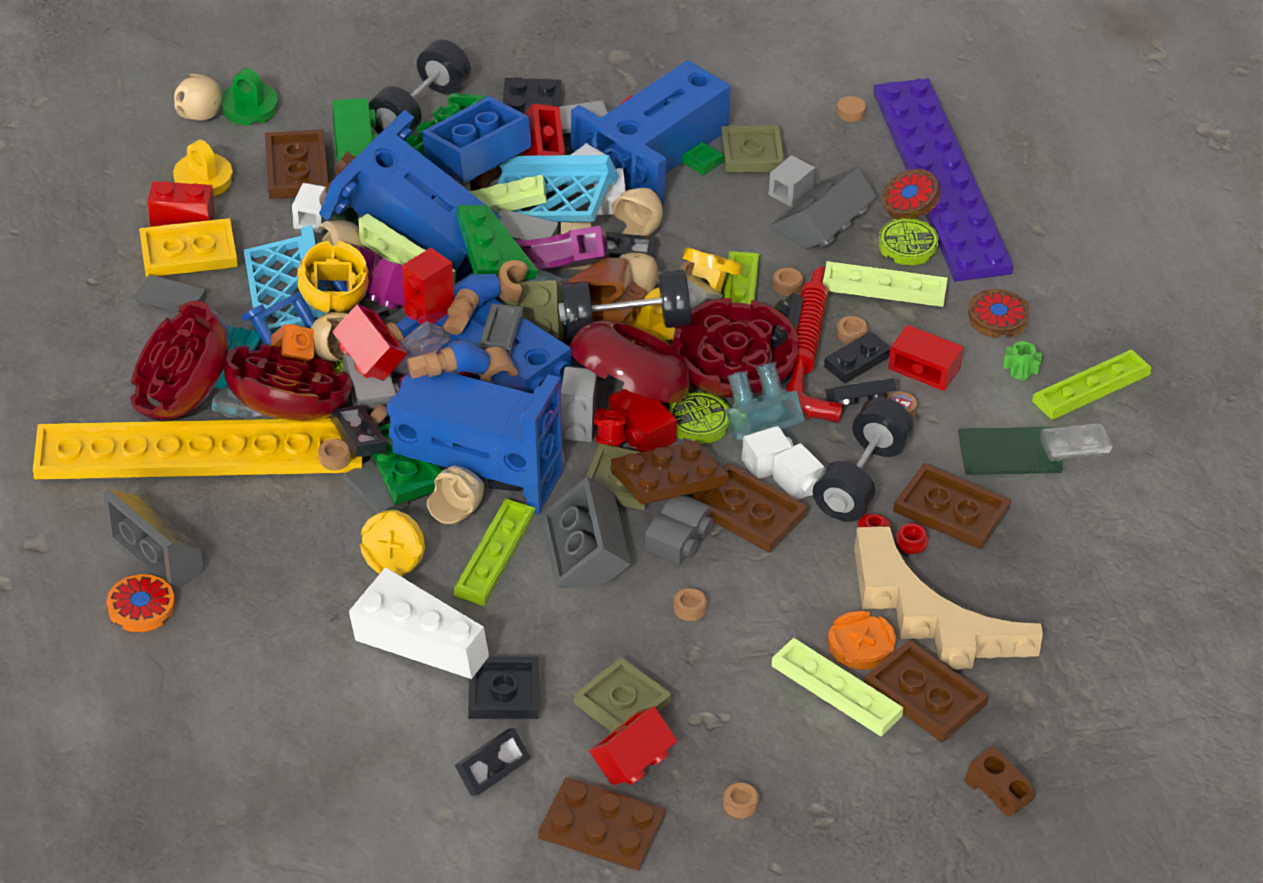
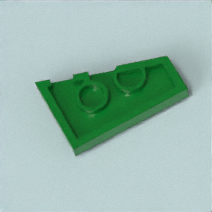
[456,205,538,279]
[372,423,442,505]

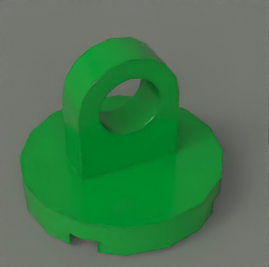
[221,68,278,126]

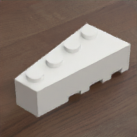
[349,567,489,679]

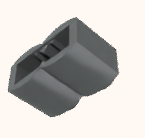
[644,495,714,565]

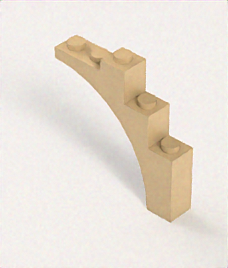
[854,527,1043,669]

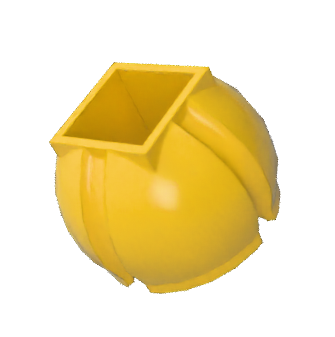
[297,241,369,313]

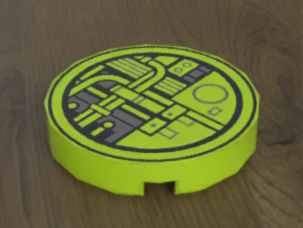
[878,218,939,266]
[668,392,731,444]

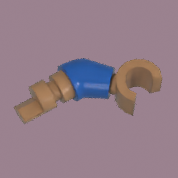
[443,260,528,335]
[407,341,518,384]

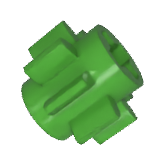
[1002,341,1042,380]

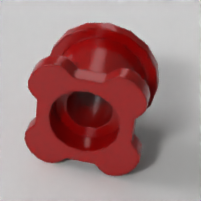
[594,408,627,447]

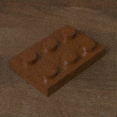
[265,129,328,199]
[610,440,729,505]
[691,462,808,553]
[893,463,1011,550]
[864,640,988,743]
[539,777,666,871]

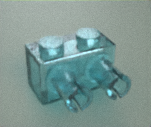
[725,362,805,440]

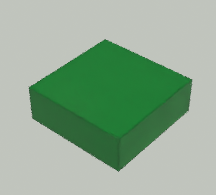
[682,142,723,176]

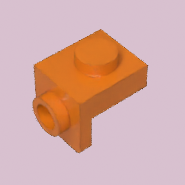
[271,324,314,361]

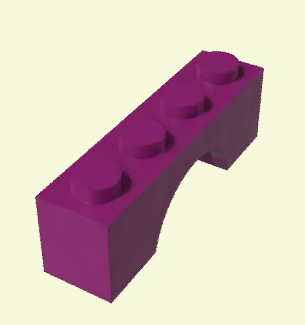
[515,226,609,271]
[341,240,405,310]

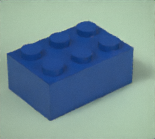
[422,96,531,183]

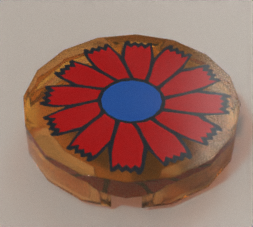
[882,169,941,219]
[968,289,1029,338]

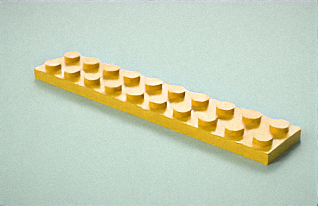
[33,418,362,480]

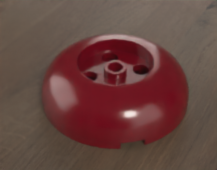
[673,298,798,399]
[130,300,229,421]
[569,320,690,403]
[224,344,353,422]

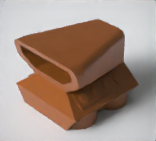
[564,258,648,324]

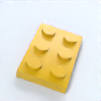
[139,218,238,277]

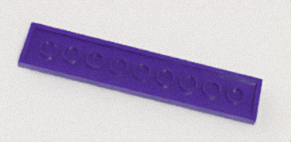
[873,78,1013,282]

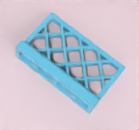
[498,155,619,222]
[244,225,331,333]

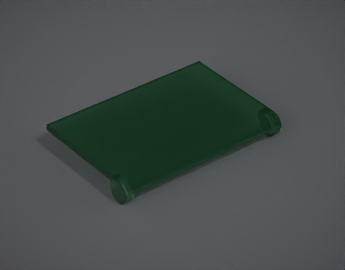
[957,427,1063,475]

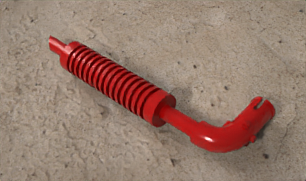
[785,266,843,423]

